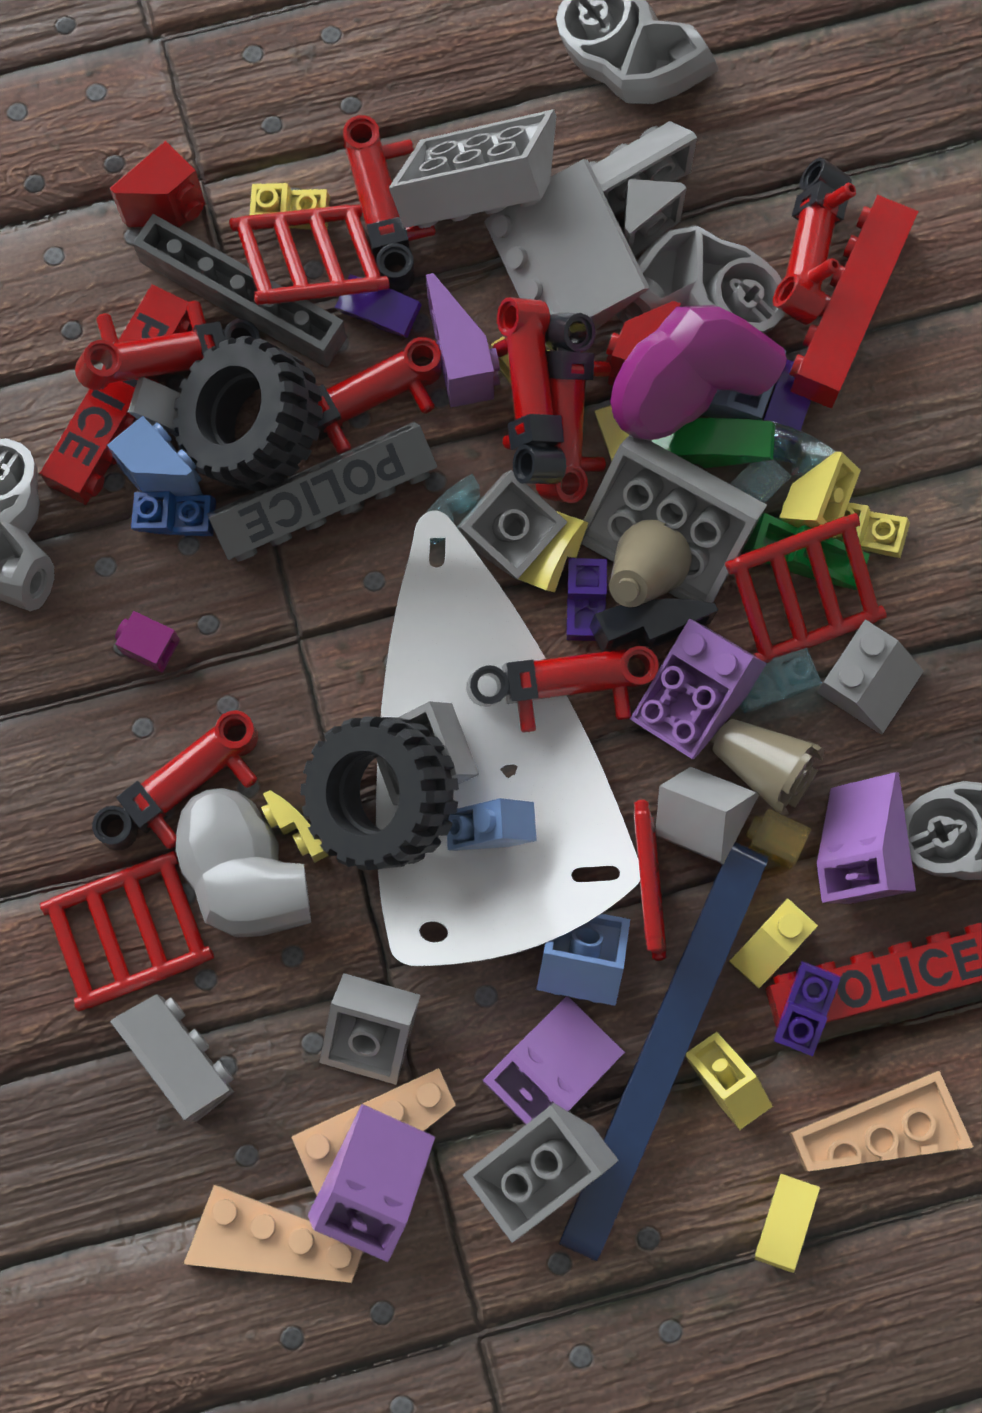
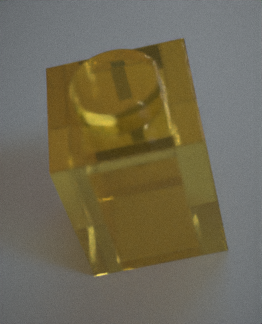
[746,808,811,870]

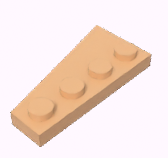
[292,1068,456,1195]
[789,1071,973,1171]
[184,1185,363,1283]

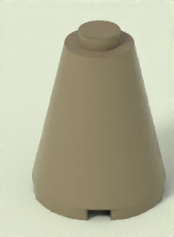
[609,520,692,607]
[710,719,824,816]

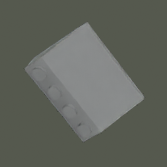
[389,109,556,228]
[484,159,650,349]
[581,435,767,603]

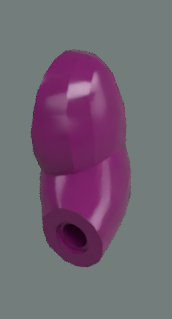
[611,305,786,440]

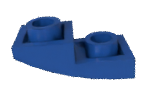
[131,491,216,536]

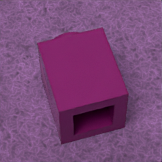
[115,611,180,673]

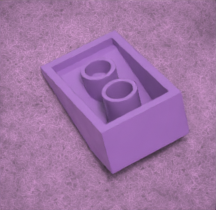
[426,273,500,408]

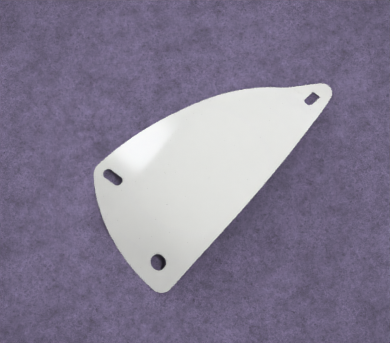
[376,511,640,966]

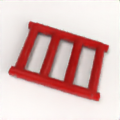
[229,204,390,305]
[725,513,887,663]
[634,800,667,961]
[40,851,215,1012]

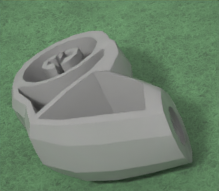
[556,0,718,104]
[616,225,785,334]
[0,438,54,611]

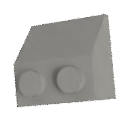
[457,470,567,579]
[816,619,924,735]
[376,701,479,805]
[319,973,420,1085]

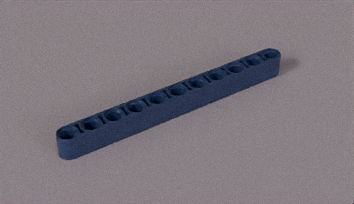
[559,842,769,1261]

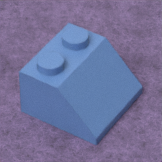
[536,914,630,1006]

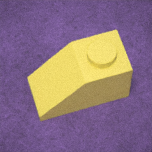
[779,452,861,538]
[729,898,818,989]
[685,1032,773,1130]

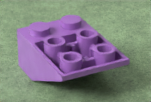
[630,619,767,759]
[817,772,916,904]
[483,996,625,1125]
[308,1104,435,1262]

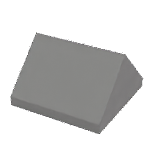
[623,179,687,258]
[655,767,759,864]

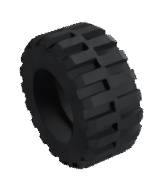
[173,336,323,492]
[301,716,459,870]

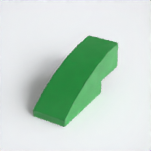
[651,418,775,468]
[741,513,870,590]

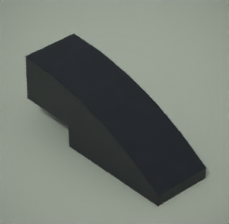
[589,599,718,652]

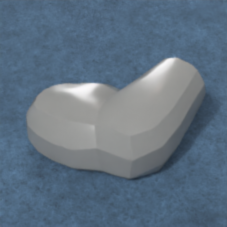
[905,781,982,880]
[176,788,311,938]

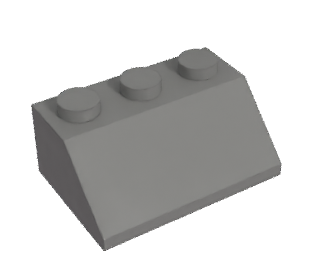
[589,121,697,216]
[110,994,234,1122]
[463,1103,619,1243]

